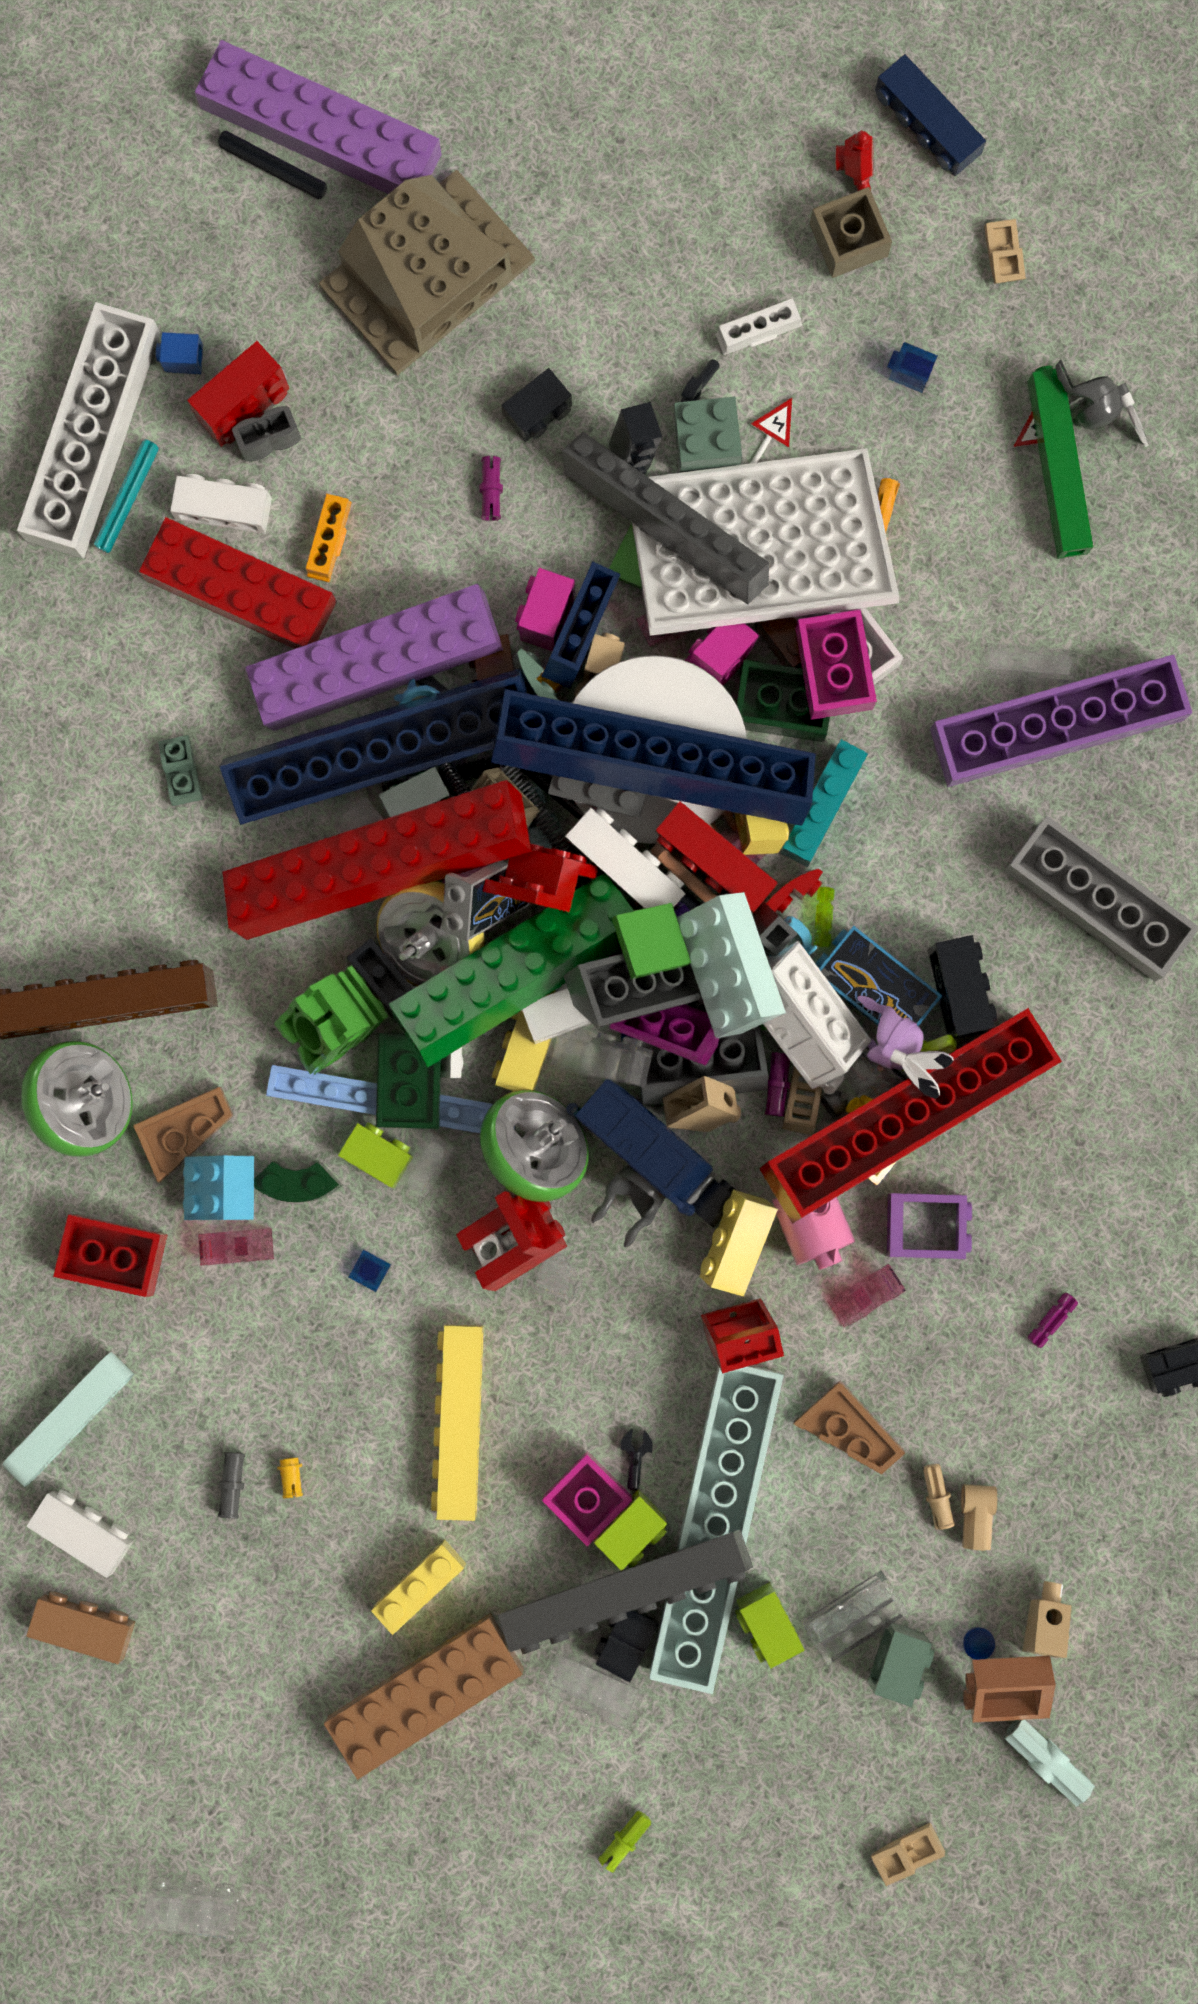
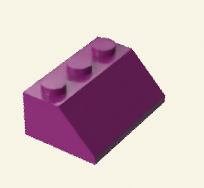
[610,1004,719,1065]

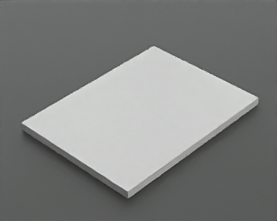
[632,448,899,636]

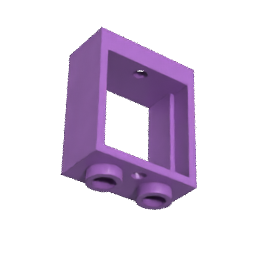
[886,1193,972,1259]

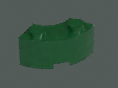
[254,1161,343,1203]

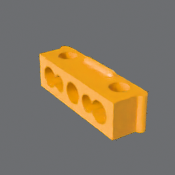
[306,493,352,583]

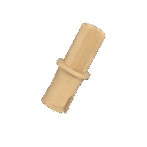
[923,1464,955,1530]

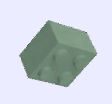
[673,396,742,473]
[867,1620,934,1707]

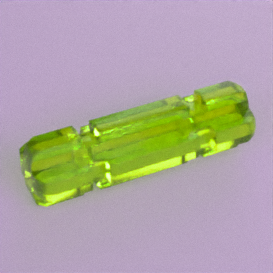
[813,887,835,948]

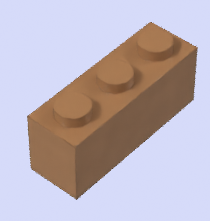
[26,1592,136,1664]

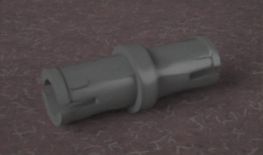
[218,1452,245,1519]

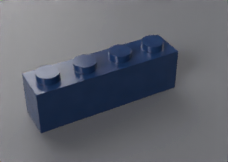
[875,54,986,177]
[542,561,620,689]

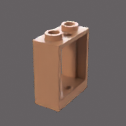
[963,1656,1056,1723]

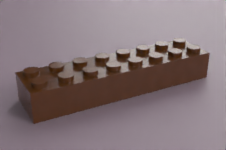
[0,960,218,1040]

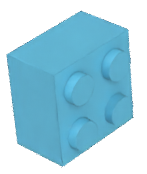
[183,1155,254,1220]

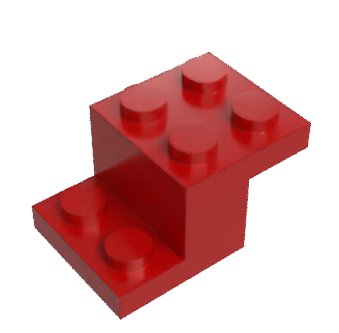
[483,844,598,912]

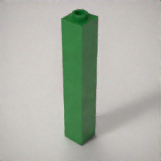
[1027,365,1094,559]

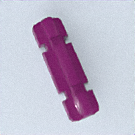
[1028,1293,1078,1348]

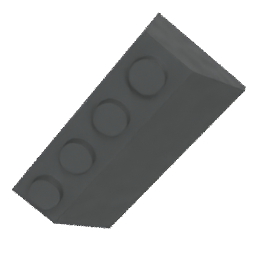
[564,954,703,1028]
[635,1025,768,1105]

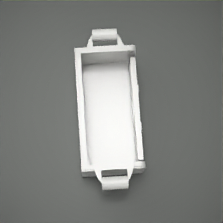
[763,941,871,1095]

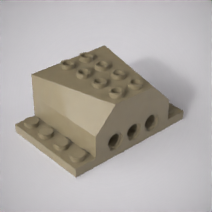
[319,169,535,376]

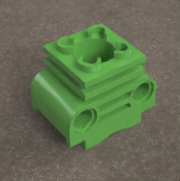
[274,965,388,1075]

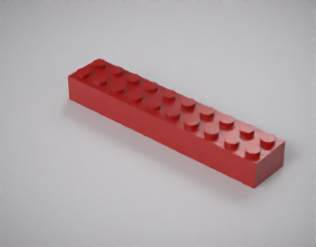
[222,780,531,940]
[759,1008,1062,1224]

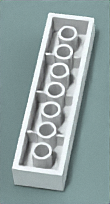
[17,302,161,559]

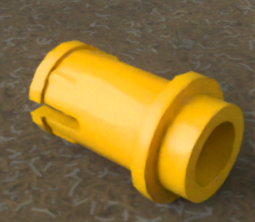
[277,1457,303,1499]

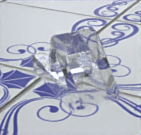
[844,1049,903,1099]

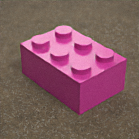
[795,609,877,720]

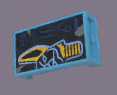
[815,926,942,1026]

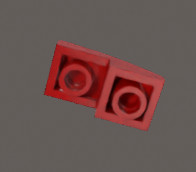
[766,868,823,913]

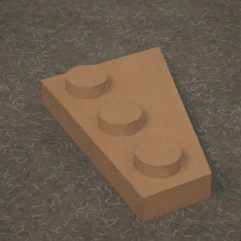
[133,1087,234,1183]
[793,1380,905,1475]

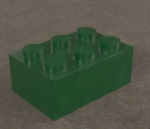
[736,660,830,742]

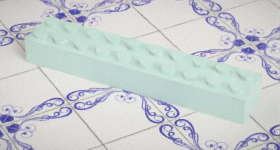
[649,1366,784,1694]

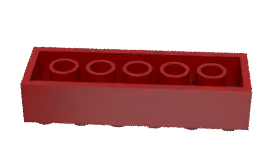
[139,517,336,649]

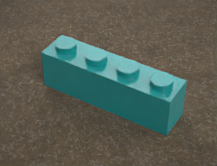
[781,739,868,868]

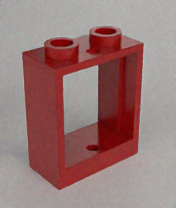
[701,1298,784,1374]

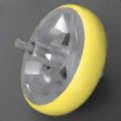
[376,881,485,986]

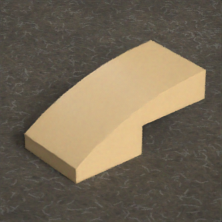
[984,219,1026,284]
[871,1822,945,1886]

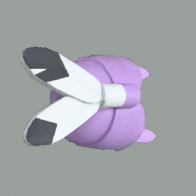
[857,996,954,1099]

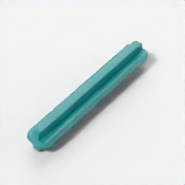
[94,439,159,553]

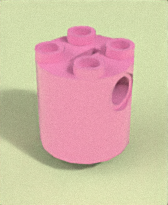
[772,1197,855,1270]

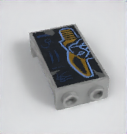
[442,843,533,941]

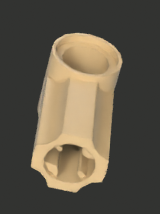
[961,1484,997,1551]

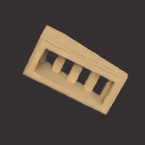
[782,1066,822,1135]

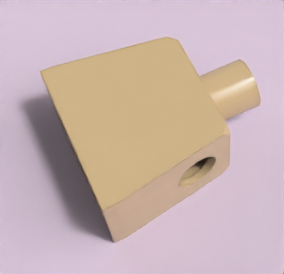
[663,1076,741,1132]
[1022,1581,1071,1658]

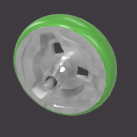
[21,1041,133,1157]
[480,1090,589,1202]

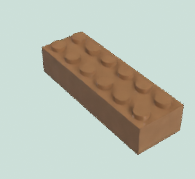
[324,1612,524,1780]

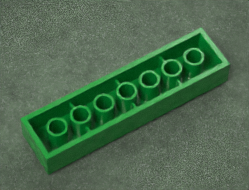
[389,873,634,1068]

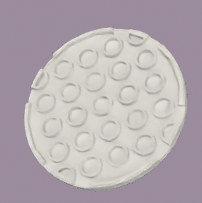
[572,655,747,844]

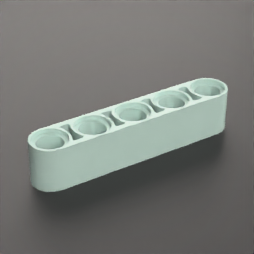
[2,1352,134,1487]

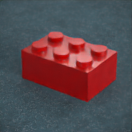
[187,341,290,447]
[53,1214,168,1297]

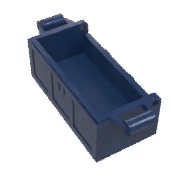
[566,1079,713,1216]

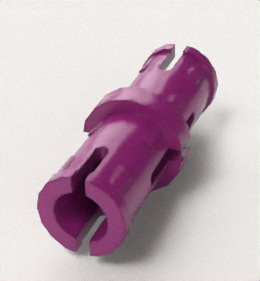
[479,456,503,521]
[764,1052,791,1117]

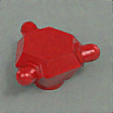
[836,130,874,191]

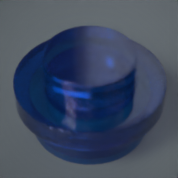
[963,1627,995,1660]

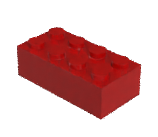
[655,801,778,913]

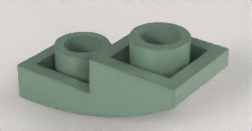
[512,648,558,700]
[158,735,203,806]

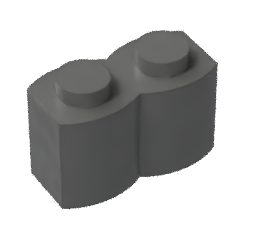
[232,406,302,462]

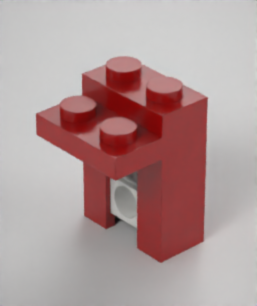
[456,1191,568,1291]

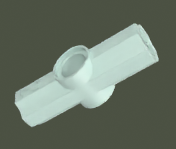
[1003,1720,1095,1807]

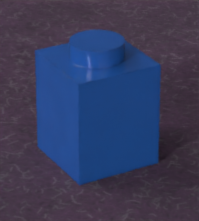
[156,332,203,374]

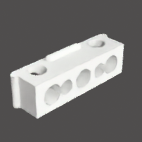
[715,298,802,355]

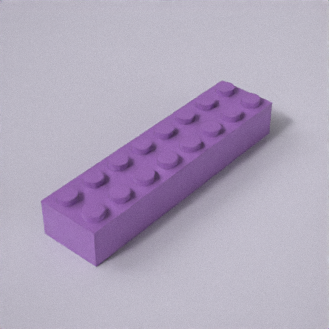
[195,40,442,194]
[246,584,503,731]
[930,654,1192,788]

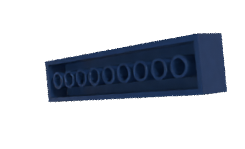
[219,668,528,825]
[491,689,816,826]

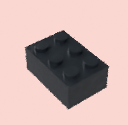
[927,935,997,1039]

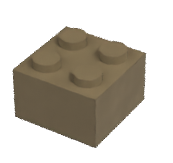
[809,187,892,278]

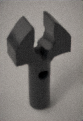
[680,359,720,402]
[621,1429,653,1491]

